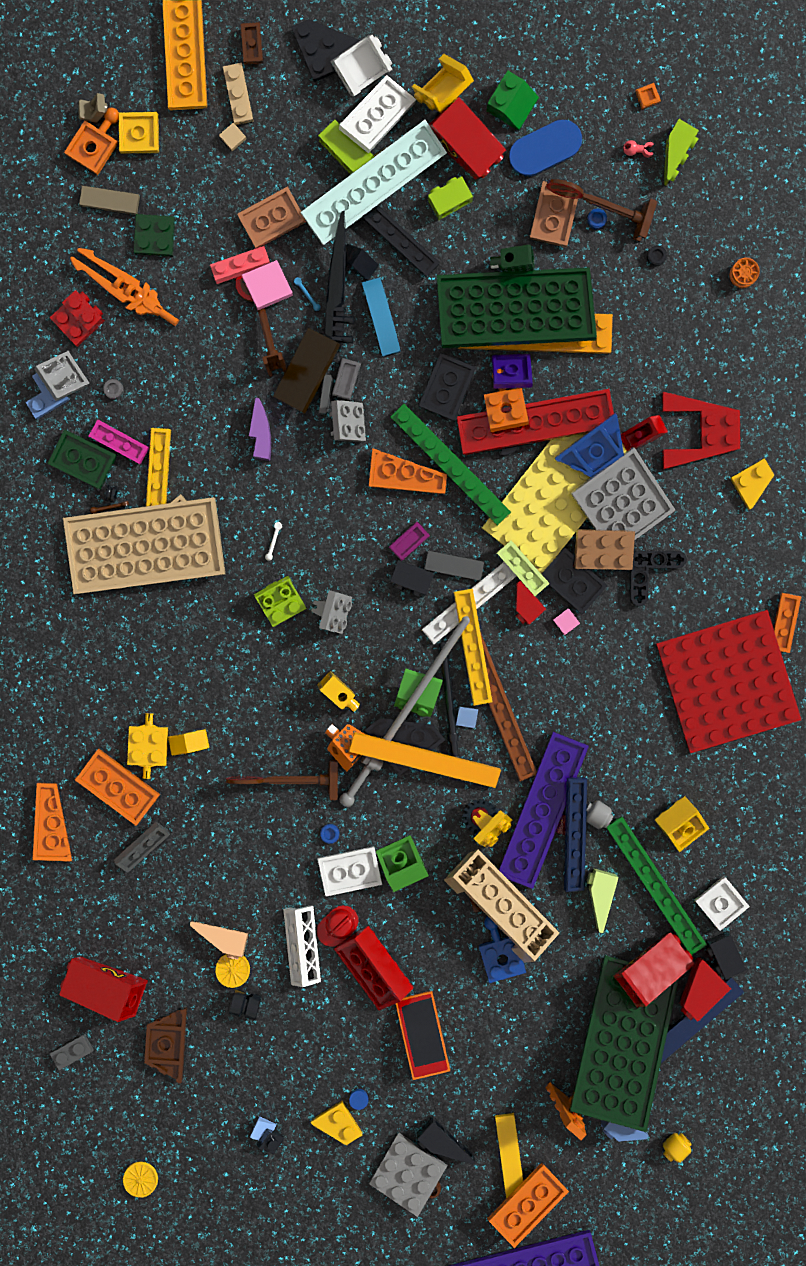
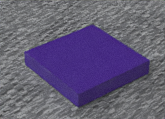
[492,354,533,389]

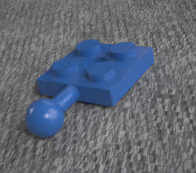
[479,916,526,983]

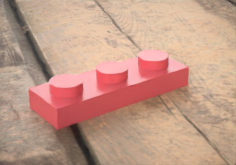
[210,246,270,284]

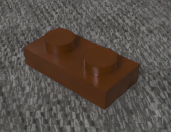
[241,22,263,65]

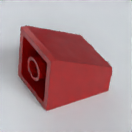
[679,957,731,1022]

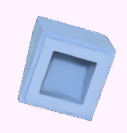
[456,706,478,728]
[250,1116,276,1140]

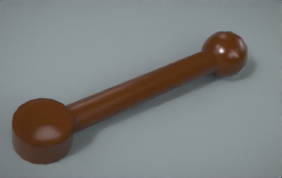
[90,501,129,514]

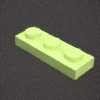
[497,540,549,596]

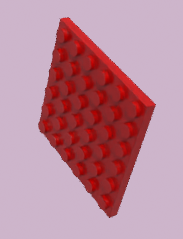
[656,610,801,753]

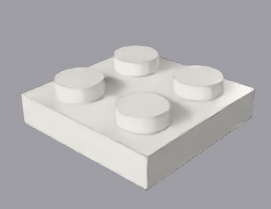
[695,876,750,931]

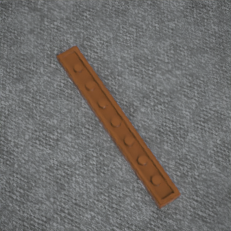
[480,632,537,781]

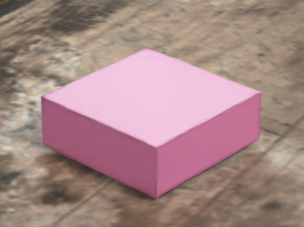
[553,608,580,635]

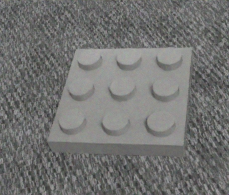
[369,1133,448,1217]

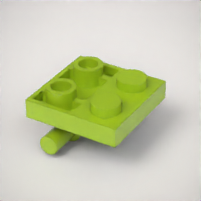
[254,576,306,627]

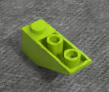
[664,119,699,186]

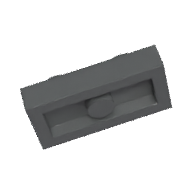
[50,1033,94,1070]

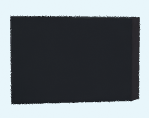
[346,243,379,281]

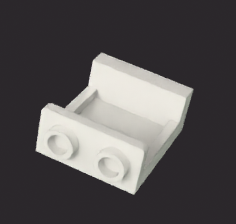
[330,35,392,96]

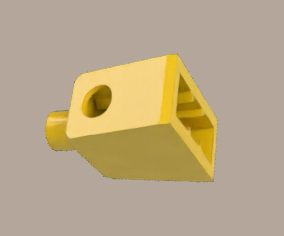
[318,671,360,713]

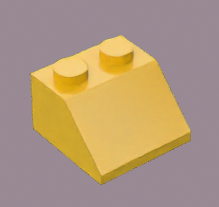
[655,796,709,852]

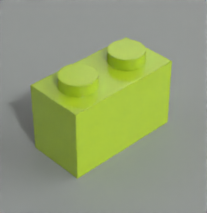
[428,176,473,220]

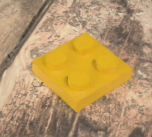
[119,112,159,153]

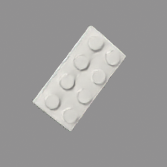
[339,75,416,153]

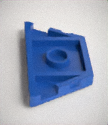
[555,412,624,477]

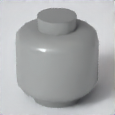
[586,800,613,829]

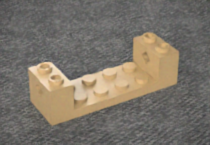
[444,849,559,963]

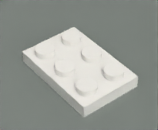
[318,846,382,896]

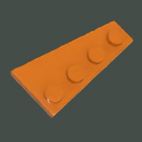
[33,783,72,861]

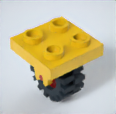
[463,799,513,848]

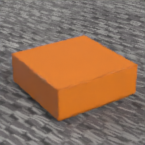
[635,83,661,110]

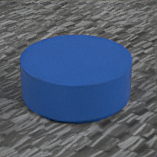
[587,208,607,229]
[320,824,340,844]
[349,1089,368,1110]

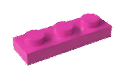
[89,420,149,464]

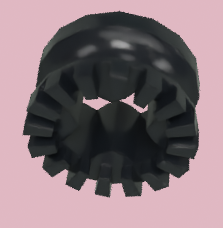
[104,484,118,503]

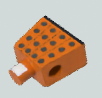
[325,724,364,771]

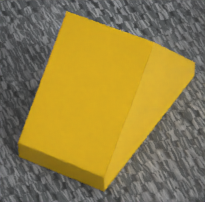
[168,729,210,755]

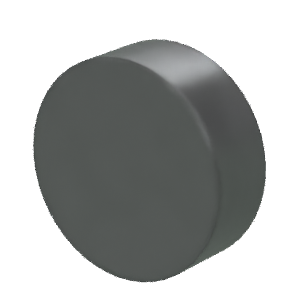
[103,379,124,399]

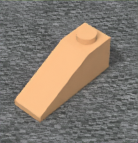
[190,921,249,960]

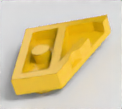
[730,459,774,510]
[311,1101,362,1145]

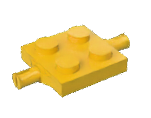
[127,713,168,779]

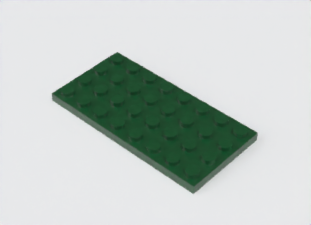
[437,267,597,348]
[569,955,679,1132]

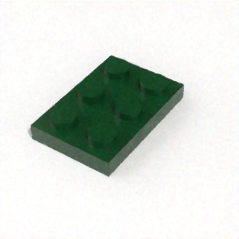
[48,429,117,490]

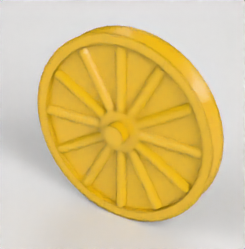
[215,954,250,988]
[123,1162,158,1197]

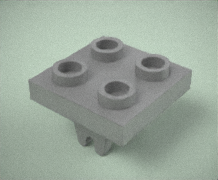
[35,351,89,401]
[329,400,366,442]
[311,590,352,634]

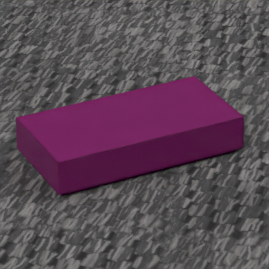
[389,522,430,561]

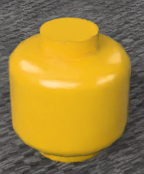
[663,1133,692,1163]

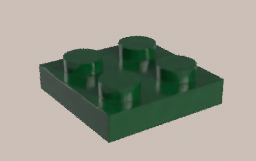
[134,214,175,257]

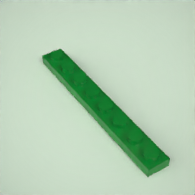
[391,404,511,526]
[606,816,707,955]

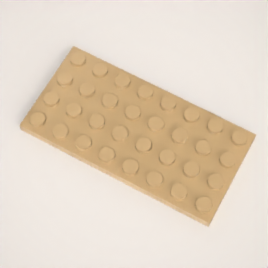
[63,497,225,594]

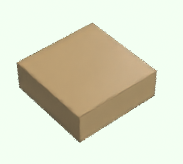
[219,123,246,151]

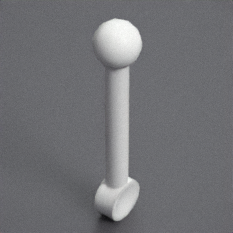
[265,522,282,561]

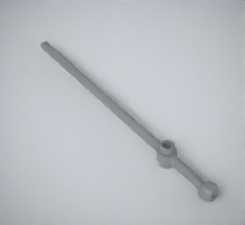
[339,616,470,807]

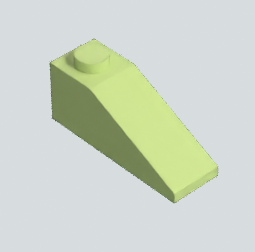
[587,869,619,933]

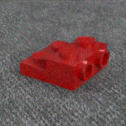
[50,290,105,347]

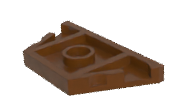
[144,1007,187,1083]

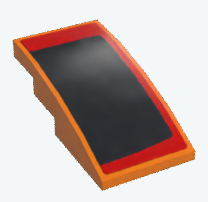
[396,990,450,1080]

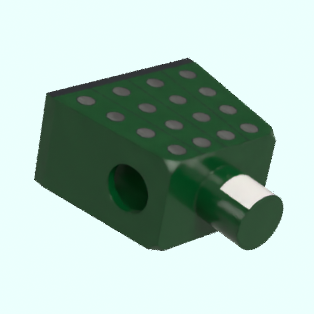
[490,245,535,272]

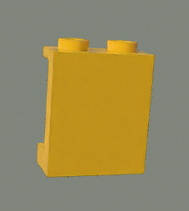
[412,54,474,113]

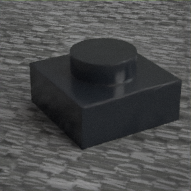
[257,1128,284,1154]

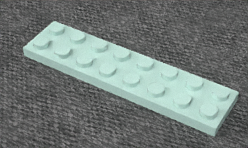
[300,120,447,245]

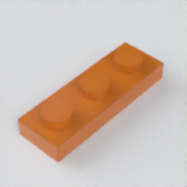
[774,593,801,653]

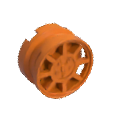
[729,258,760,288]

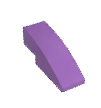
[249,398,271,461]

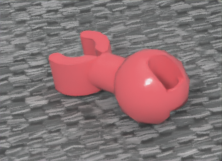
[623,140,654,158]

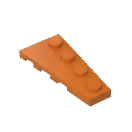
[369,448,447,494]
[545,1082,587,1140]

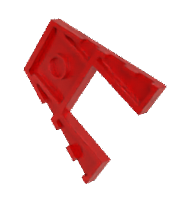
[662,392,740,469]

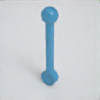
[294,277,321,311]

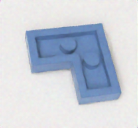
[26,373,70,420]

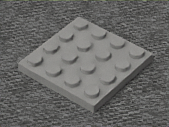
[570,447,675,540]

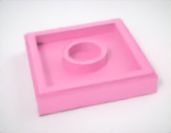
[242,260,293,310]

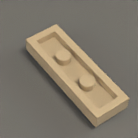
[223,63,254,125]

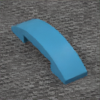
[362,278,401,357]

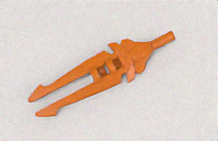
[70,248,179,326]

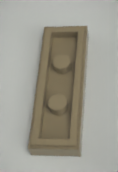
[79,186,140,215]

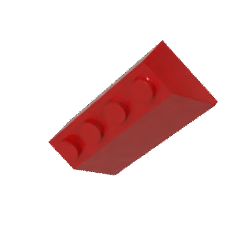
[334,926,413,1010]

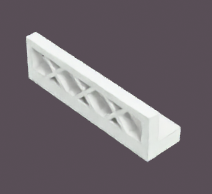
[283,906,321,987]

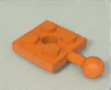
[64,108,119,175]
[484,369,529,432]

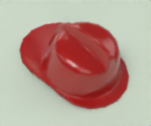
[317,905,358,947]

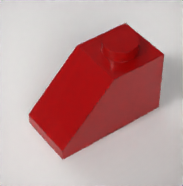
[621,415,668,451]
[515,581,546,625]

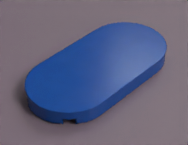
[509,120,582,177]

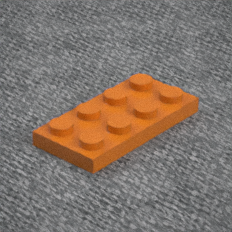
[75,749,160,826]
[487,1163,569,1248]

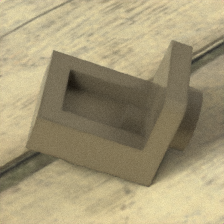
[78,93,107,123]

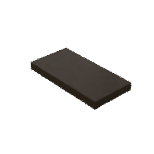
[273,328,341,413]

